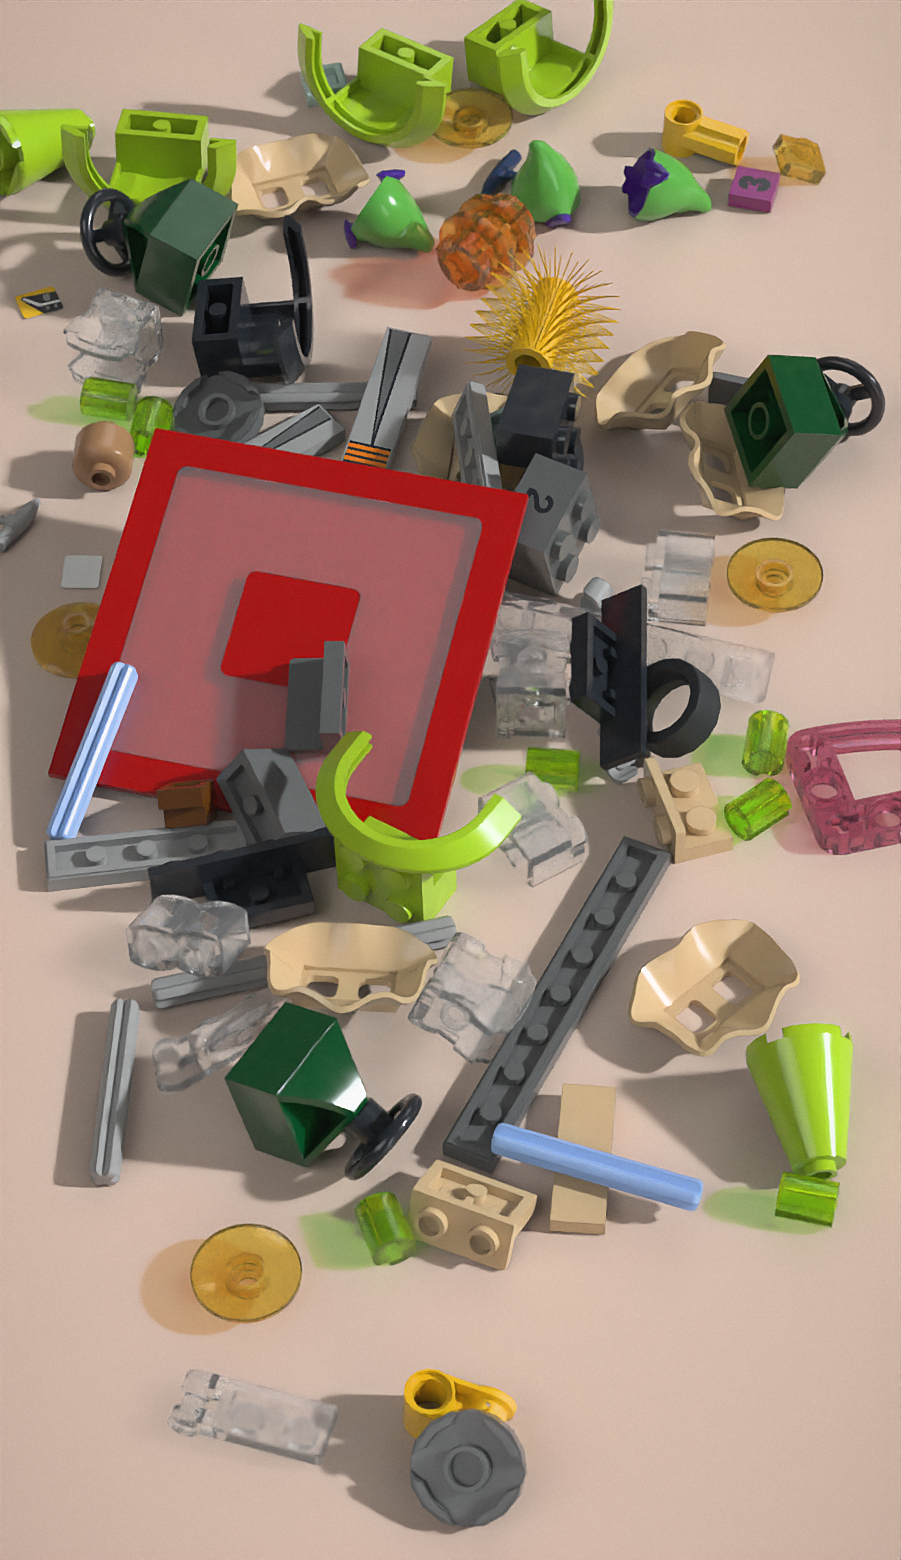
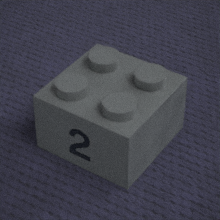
[508,453,600,597]

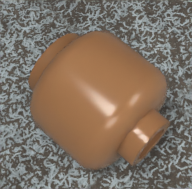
[72,421,135,491]

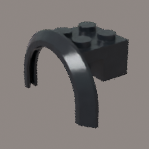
[192,215,314,384]
[494,364,584,471]

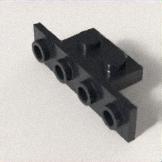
[569,584,647,771]
[147,827,336,936]

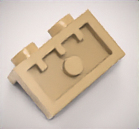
[637,756,733,864]
[404,1159,537,1271]

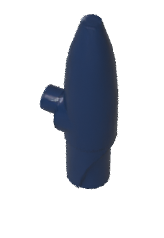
[480,149,522,197]

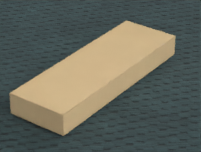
[550,1083,616,1235]

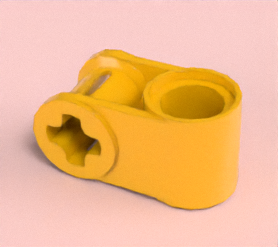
[403,1368,517,1439]

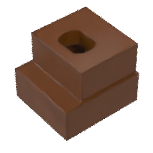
[156,779,217,828]

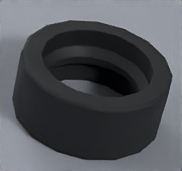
[647,658,721,758]

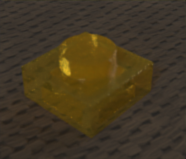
[773,134,826,185]

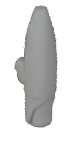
[0,498,41,552]

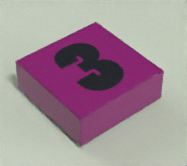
[728,166,781,213]

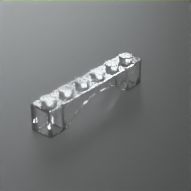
[491,590,776,704]

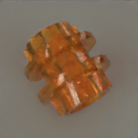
[435,193,538,292]

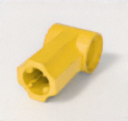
[661,99,749,167]

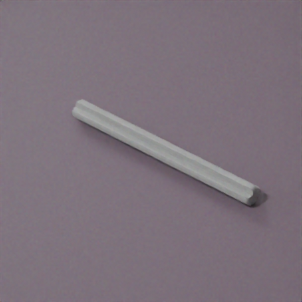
[151,915,457,1008]

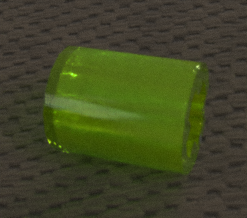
[80,376,138,422]
[129,396,174,457]
[742,710,790,777]
[525,747,581,792]
[724,778,792,841]
[774,1171,841,1229]
[354,1191,417,1266]

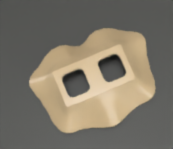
[229,133,370,221]
[594,331,726,430]
[411,392,527,491]
[680,401,784,521]
[628,919,800,1057]
[263,922,439,1014]

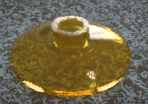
[433,88,513,149]
[727,537,823,613]
[31,602,100,678]
[190,1223,302,1323]

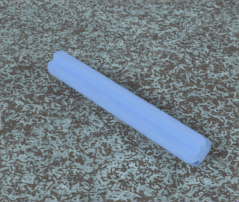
[46,662,138,840]
[491,1123,703,1211]

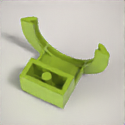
[464,0,614,115]
[297,23,454,148]
[60,109,237,210]
[316,731,521,924]

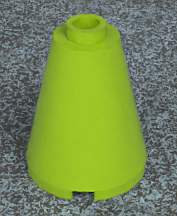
[0,108,96,196]
[745,1023,853,1182]

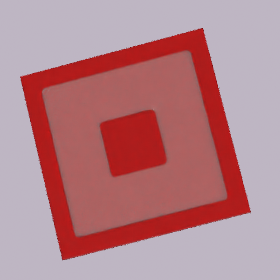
[48,428,529,840]

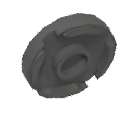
[173,371,265,443]
[410,1408,527,1527]

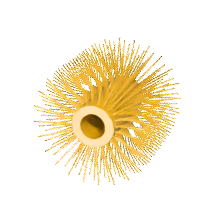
[462,246,621,398]

